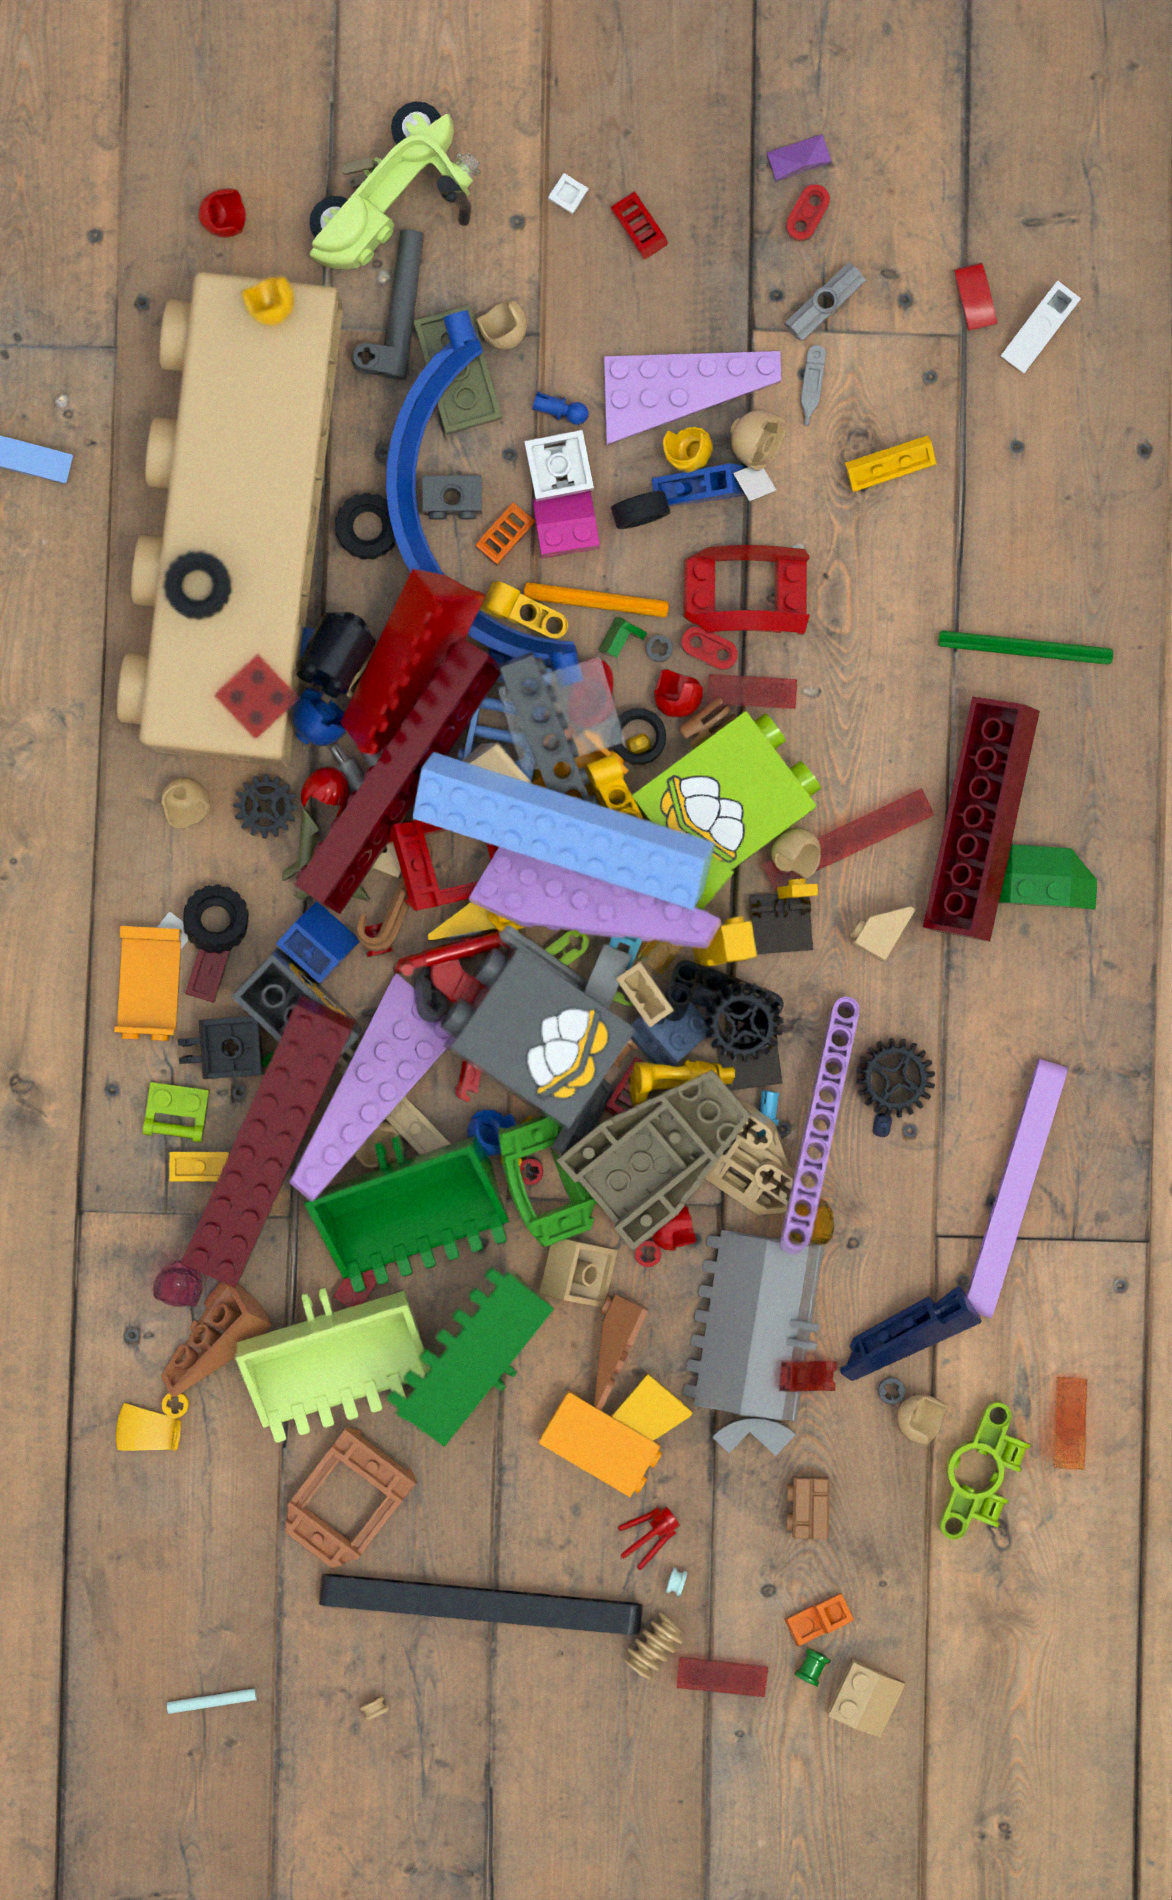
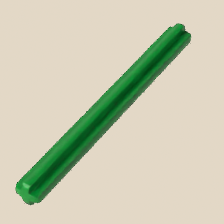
[938,630,1113,665]

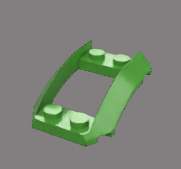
[498,1115,597,1247]

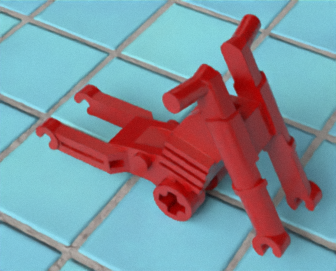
[393,929,510,1102]

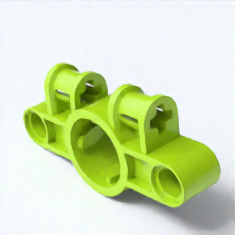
[938,1400,1031,1540]

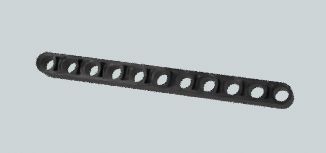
[319,1574,643,1635]

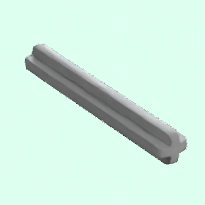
[499,926,588,993]

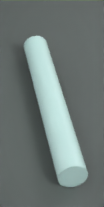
[167,1688,257,1714]

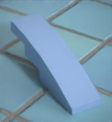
[0,436,73,484]

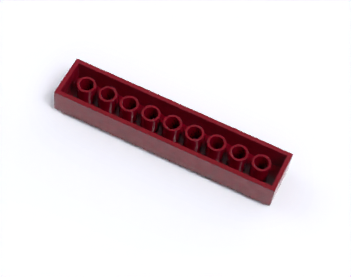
[295,637,502,914]
[181,996,356,1288]

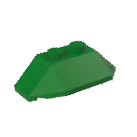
[999,844,1097,910]

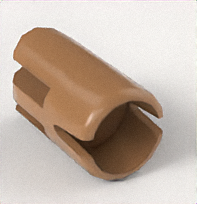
[679,696,737,749]

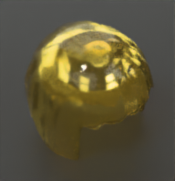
[789,1198,834,1244]

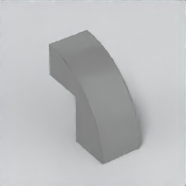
[584,944,631,1010]
[711,1416,796,1456]

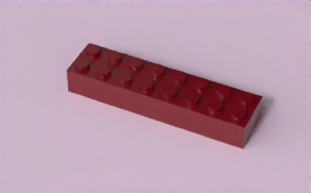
[923,696,1040,942]

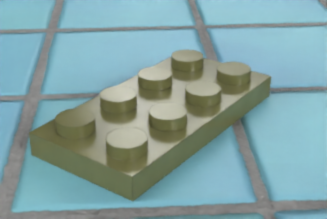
[414,305,502,435]

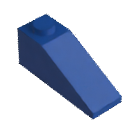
[652,463,746,506]

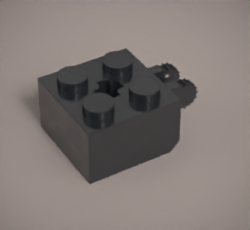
[178,1016,264,1079]

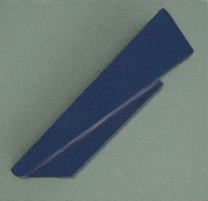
[840,1286,982,1381]

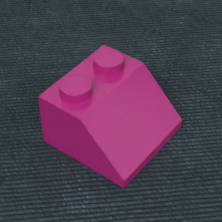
[532,491,600,558]

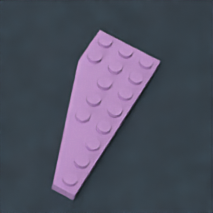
[469,847,721,948]

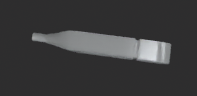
[801,345,826,426]

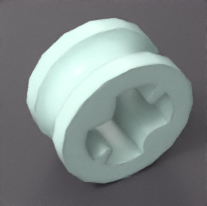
[665,1567,688,1597]

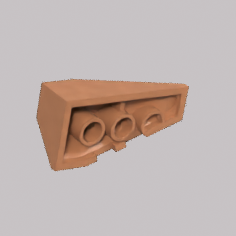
[161,1282,272,1397]
[594,1293,648,1411]

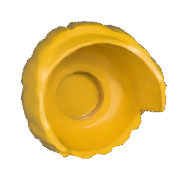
[242,276,295,326]
[663,427,713,473]

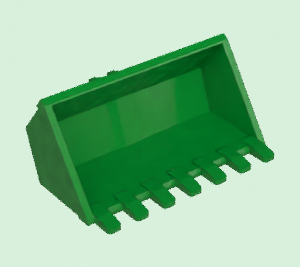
[387,1267,554,1447]

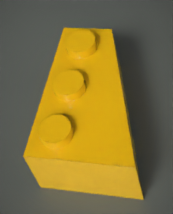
[692,917,757,967]

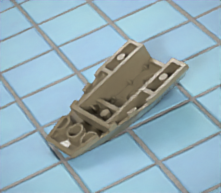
[556,1070,751,1250]

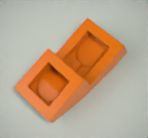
[784,1593,854,1646]

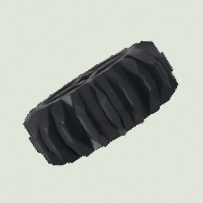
[703,982,784,1062]
[855,1038,935,1118]

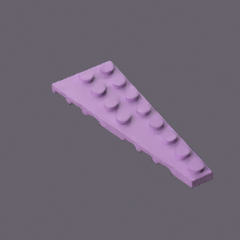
[289,973,450,1202]

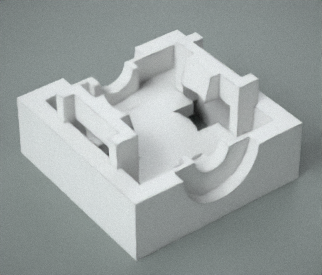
[524,430,594,502]

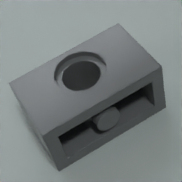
[422,475,482,520]

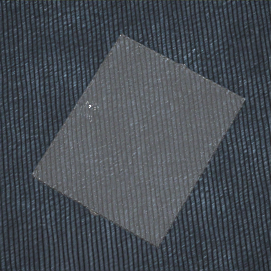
[497,657,625,773]

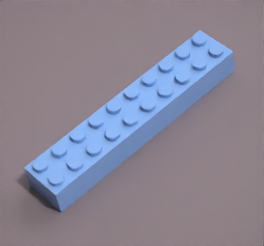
[413,752,715,910]

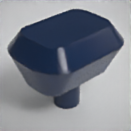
[873,1113,892,1137]

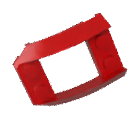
[683,545,810,635]
[388,820,499,911]

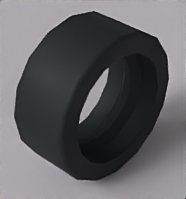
[611,490,671,530]
[611,708,666,765]

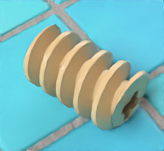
[623,1612,684,1680]

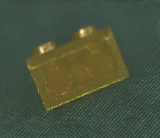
[637,939,684,975]

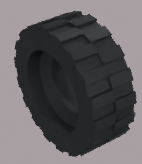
[335,493,396,560]
[164,551,232,620]
[183,885,249,954]

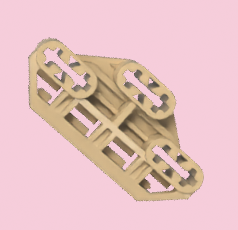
[705,1100,809,1215]

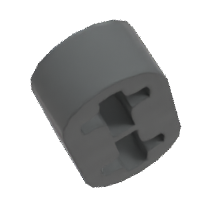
[415,967,447,1022]

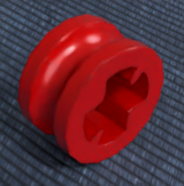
[519,1158,544,1185]
[635,1240,661,1267]

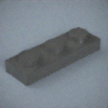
[551,1078,615,1157]

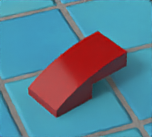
[954,263,997,331]

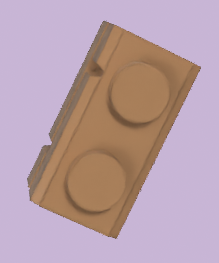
[786,1476,830,1539]

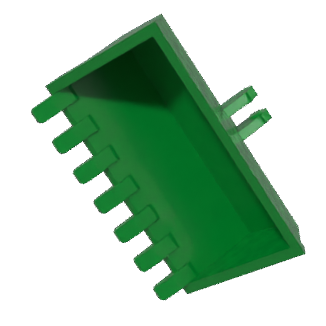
[304,1136,510,1293]

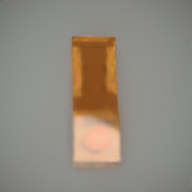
[1053,1377,1088,1470]

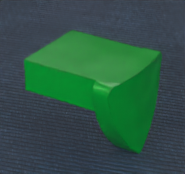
[598,617,647,658]

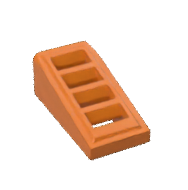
[475,503,536,566]

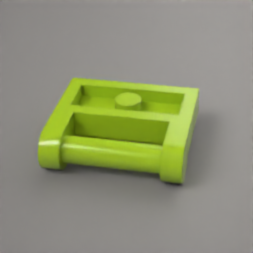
[143,1082,210,1143]

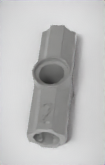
[784,262,866,342]

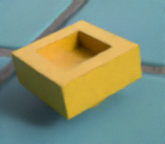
[777,879,818,899]

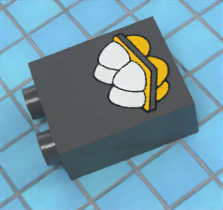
[440,948,636,1128]

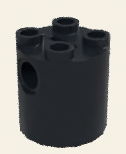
[296,612,376,698]

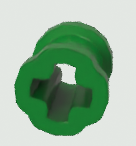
[794,1648,831,1687]

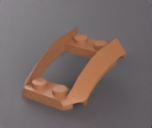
[285,1428,417,1568]

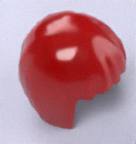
[198,188,246,238]
[654,669,703,718]
[300,767,350,817]
[652,1206,696,1251]

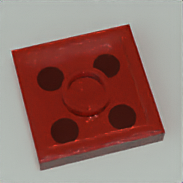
[214,654,300,740]

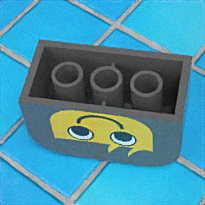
[232,948,362,1055]

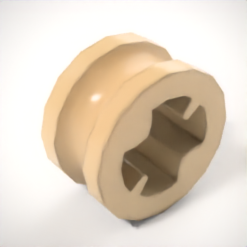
[359,1695,389,1721]

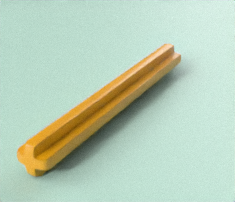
[524,582,669,617]

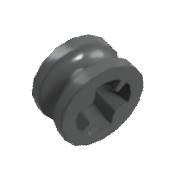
[646,635,673,663]
[878,1377,905,1405]

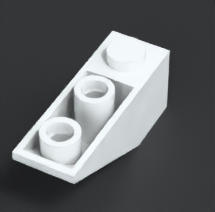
[1001,281,1081,374]

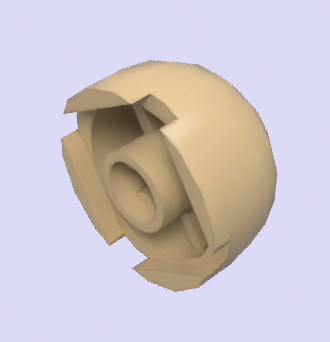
[730,409,786,471]

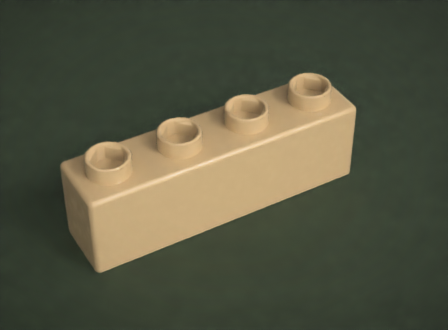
[117,272,343,767]

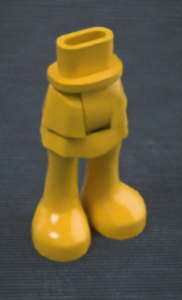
[630,1060,735,1107]

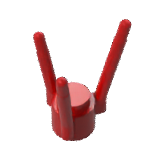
[618,1506,680,1570]

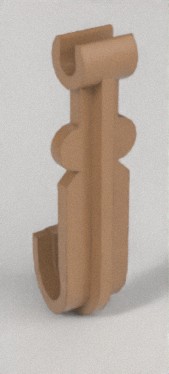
[356,843,432,951]

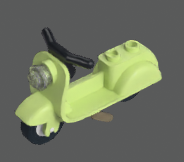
[309,101,481,269]

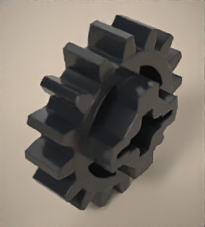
[233,774,298,839]

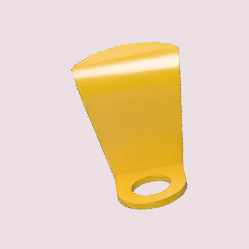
[116,1403,181,1451]

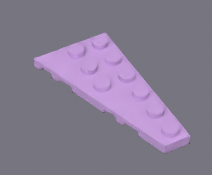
[604,351,781,446]

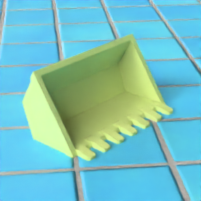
[235,1288,431,1443]

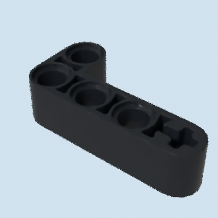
[664,960,784,1029]

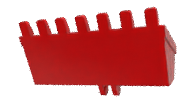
[340,569,486,755]

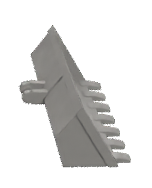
[683,1230,824,1421]

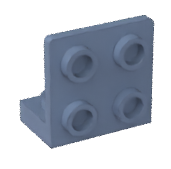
[631,1003,712,1066]

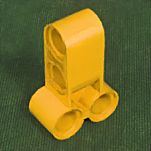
[480,581,568,639]
[586,754,643,820]

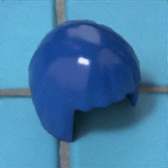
[467,1109,516,1157]

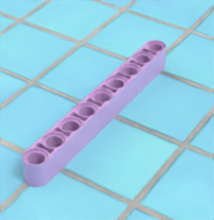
[780,997,860,1255]
[966,1058,1068,1318]

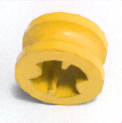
[162,1392,189,1418]

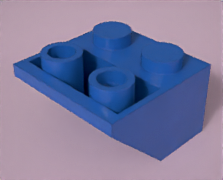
[276,901,359,984]

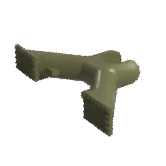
[282,808,370,901]

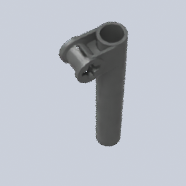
[352,230,424,380]

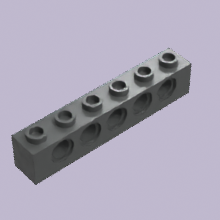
[500,651,599,805]

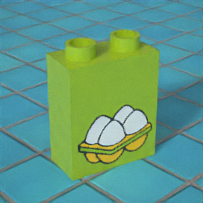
[632,711,822,870]

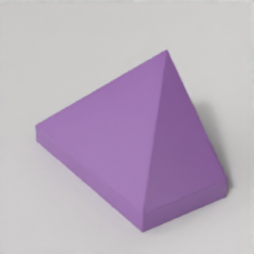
[767,134,832,181]

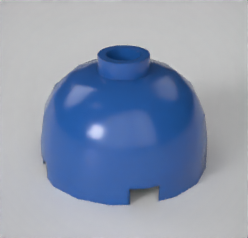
[291,688,347,746]

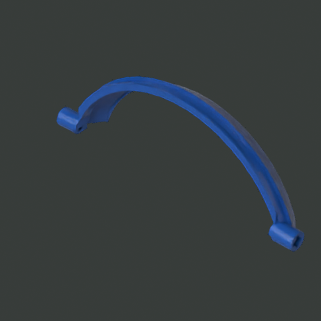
[386,310,584,688]

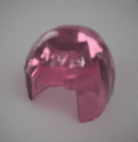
[153,1260,202,1307]

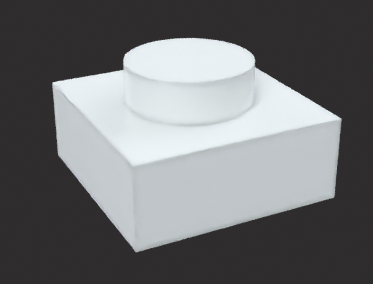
[548,173,589,215]

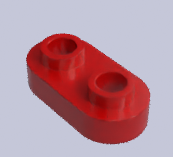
[786,184,830,241]
[682,627,738,670]

